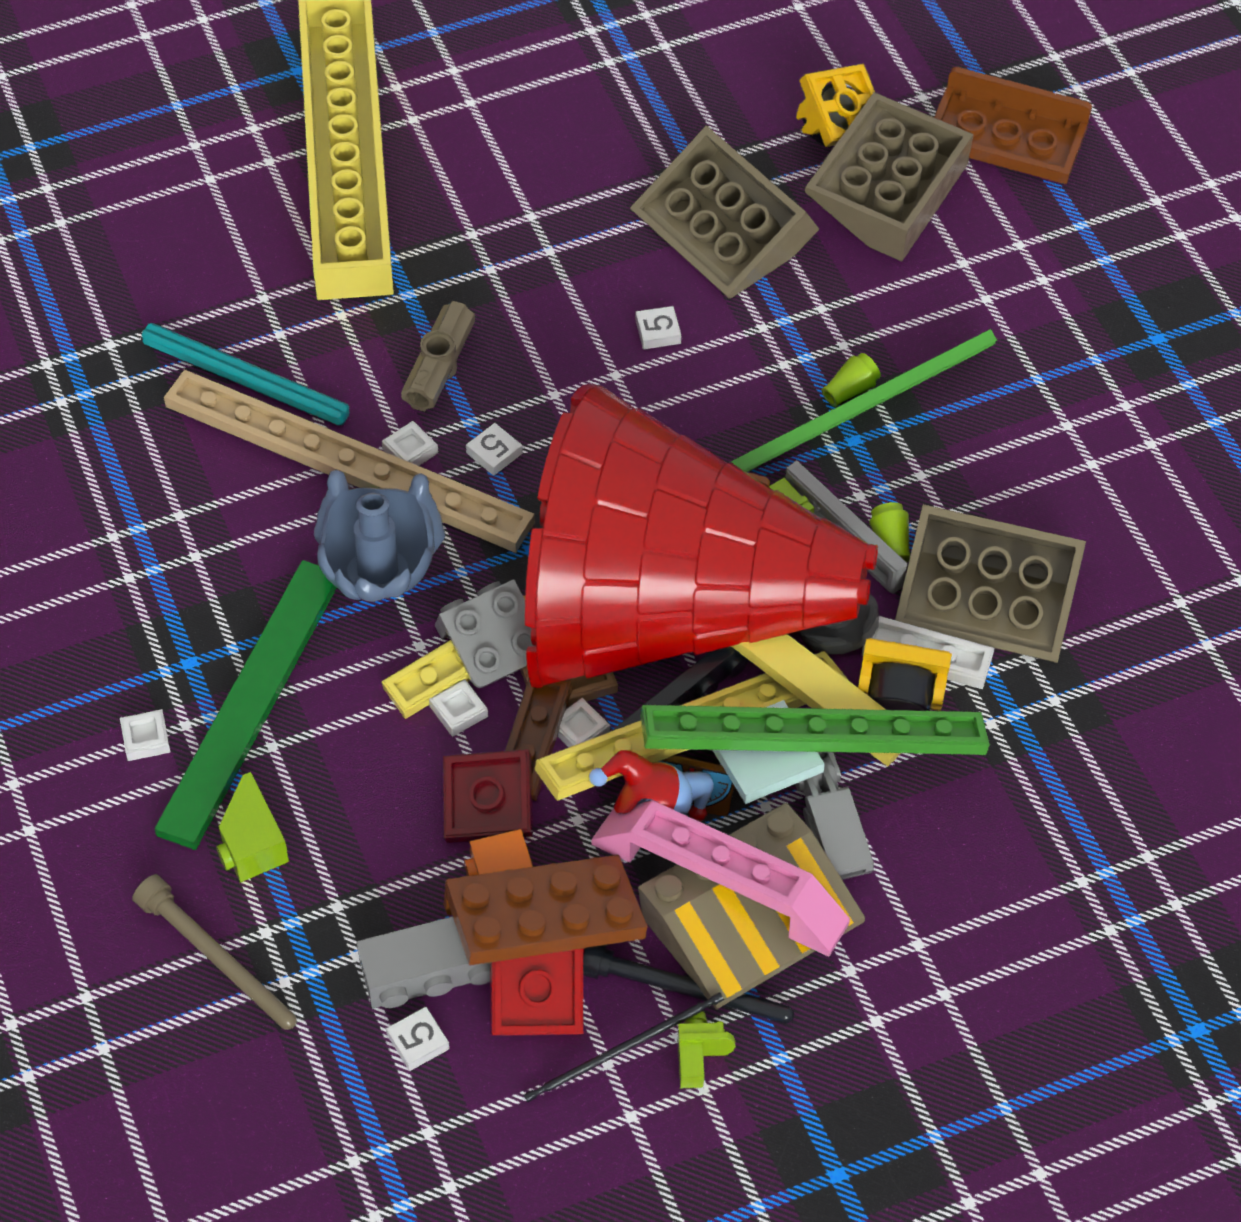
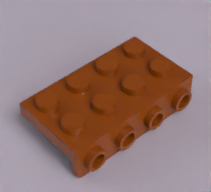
[934,67,1092,185]
[444,855,647,966]

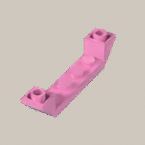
[591,800,850,957]

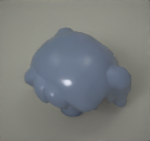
[314,470,445,602]

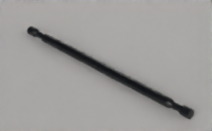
[523,992,724,1103]

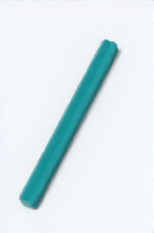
[142,323,350,426]

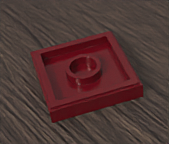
[443,749,533,843]

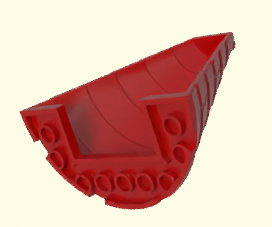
[525,384,878,688]

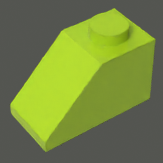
[216,772,289,883]

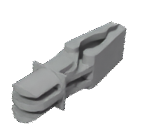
[795,752,874,880]

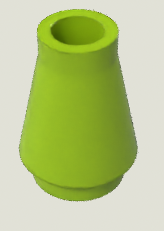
[821,353,881,407]
[869,502,910,563]

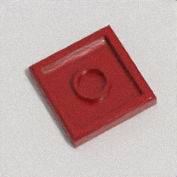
[490,948,583,1035]

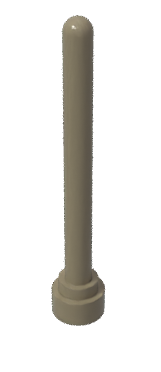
[132,874,297,1030]

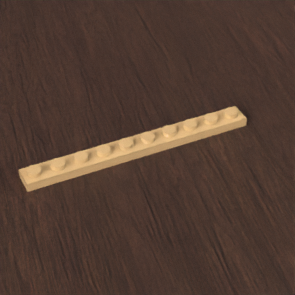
[164,370,535,553]

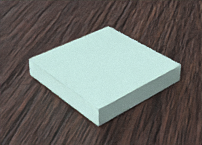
[713,700,824,804]

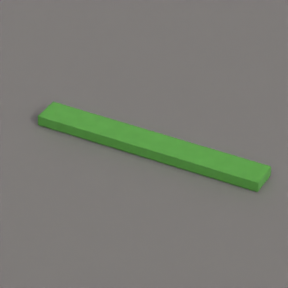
[729,329,997,472]
[640,705,990,755]

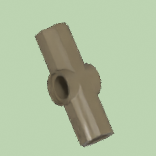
[401,301,475,412]

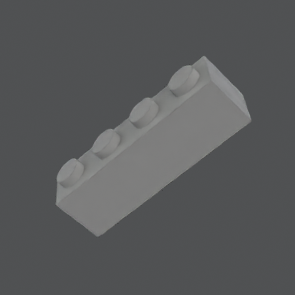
[356,916,490,1009]

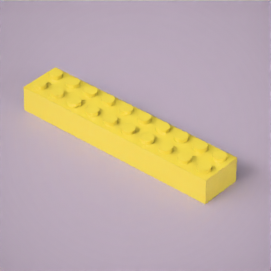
[299,0,394,300]

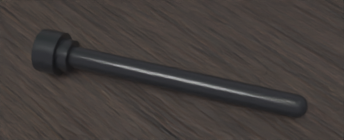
[583,945,794,1024]

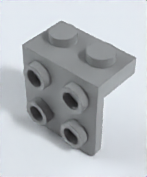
[435,579,533,688]

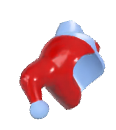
[589,750,714,822]

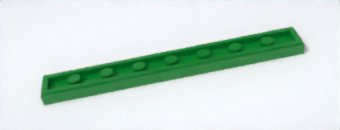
[154,560,337,850]

